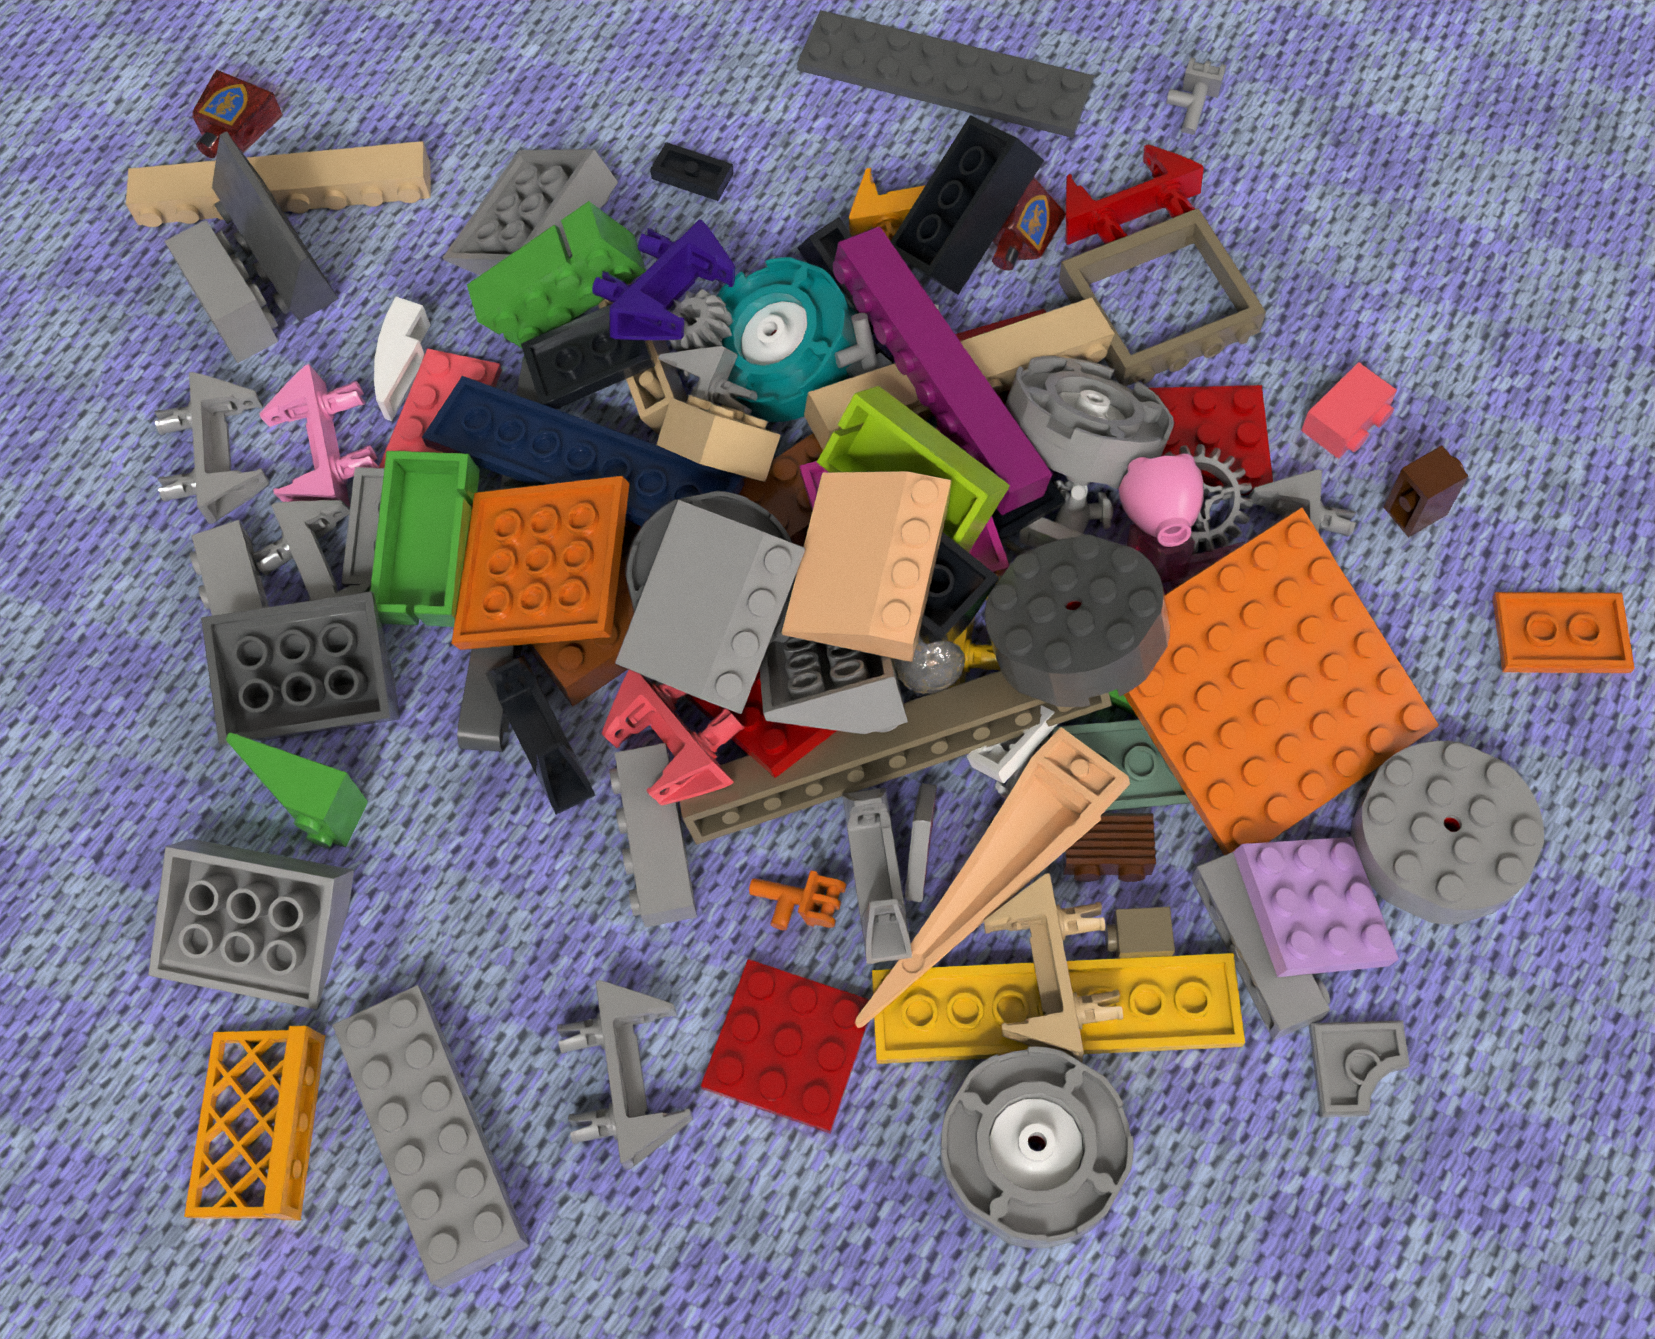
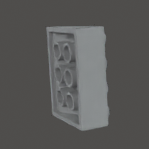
[442,149,618,275]
[615,500,806,714]
[759,628,908,734]
[148,839,354,1009]

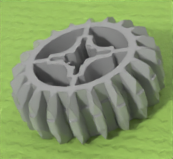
[1164,444,1253,556]

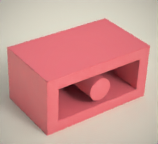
[1301,362,1397,459]

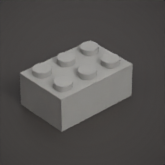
[164,220,278,363]

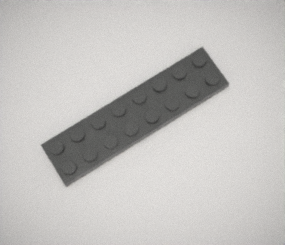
[797,10,1094,138]

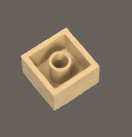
[656,395,780,482]

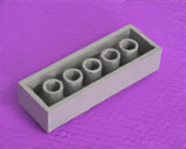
[332,985,529,1289]

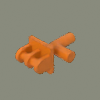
[749,870,847,930]

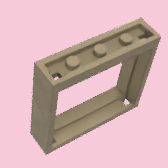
[1059,208,1266,387]

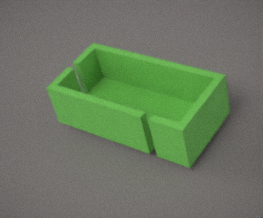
[467,201,646,348]
[370,451,480,627]

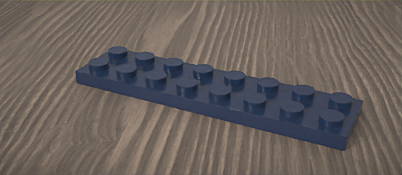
[422,376,745,526]

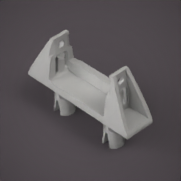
[658,346,757,415]
[154,372,269,524]
[1247,469,1356,587]
[252,500,372,601]
[842,788,912,964]
[557,980,693,1170]

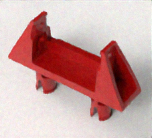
[1065,144,1204,245]

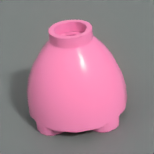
[1118,454,1204,547]

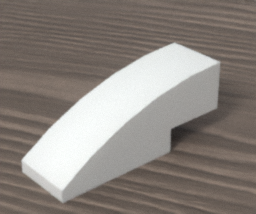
[374,296,431,421]

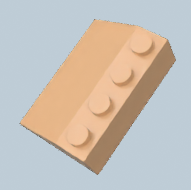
[782,471,951,662]

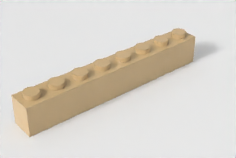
[126,141,431,227]
[804,297,1115,450]

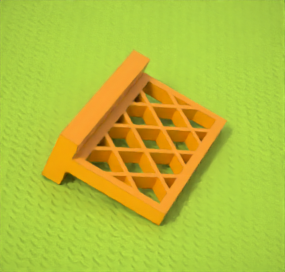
[184,1026,326,1221]

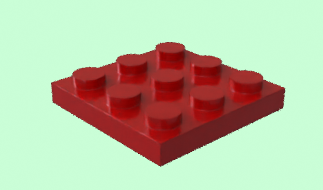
[1149,385,1273,495]
[700,959,870,1134]

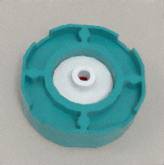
[716,257,857,422]

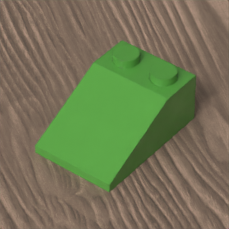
[225,732,368,849]

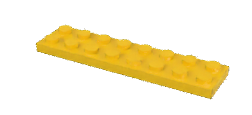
[872,953,1245,1064]

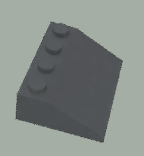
[212,131,339,321]
[201,591,400,745]

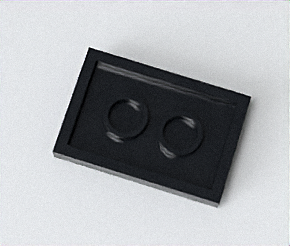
[521,304,655,409]

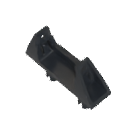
[485,655,596,815]

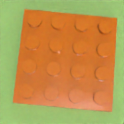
[451,476,630,650]

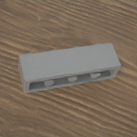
[190,520,269,616]
[609,743,697,927]
[1191,852,1330,1040]

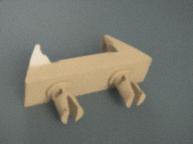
[984,873,1123,1062]

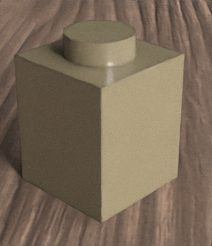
[1105,907,1175,959]

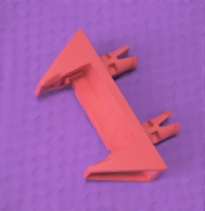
[601,670,745,806]

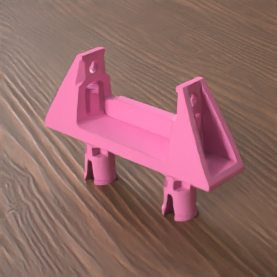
[259,364,379,507]

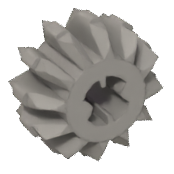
[669,289,733,352]

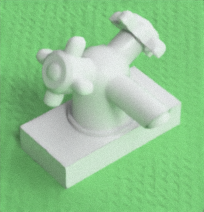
[1019,480,1113,548]
[967,705,1058,799]

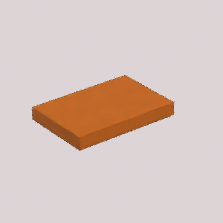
[1492,592,1635,673]

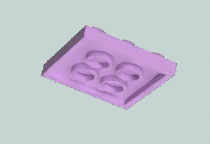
[1233,837,1399,977]

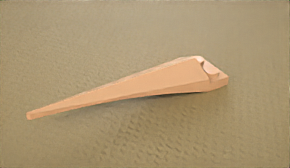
[855,727,1130,1028]

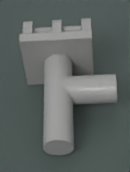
[1166,57,1227,135]
[835,313,892,378]

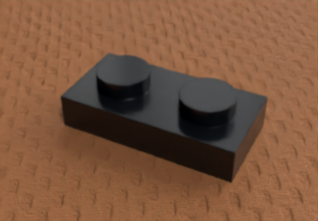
[650,142,734,201]

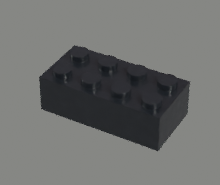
[890,115,1044,295]

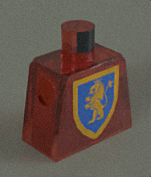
[192,70,283,158]
[992,177,1066,271]

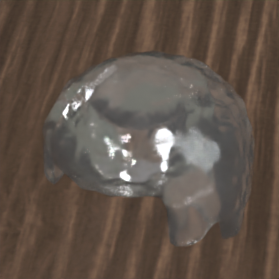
[893,634,965,694]

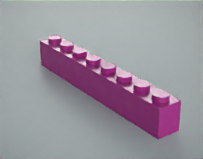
[833,226,1052,515]

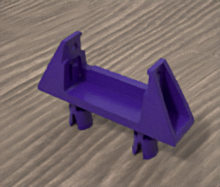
[592,219,736,340]

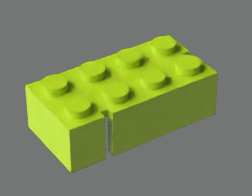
[817,386,1010,553]

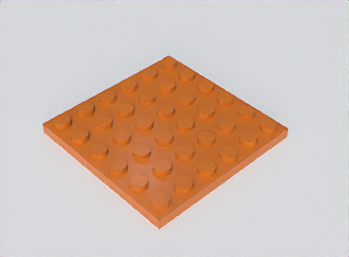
[1124,508,1439,855]

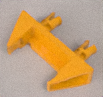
[849,168,926,241]

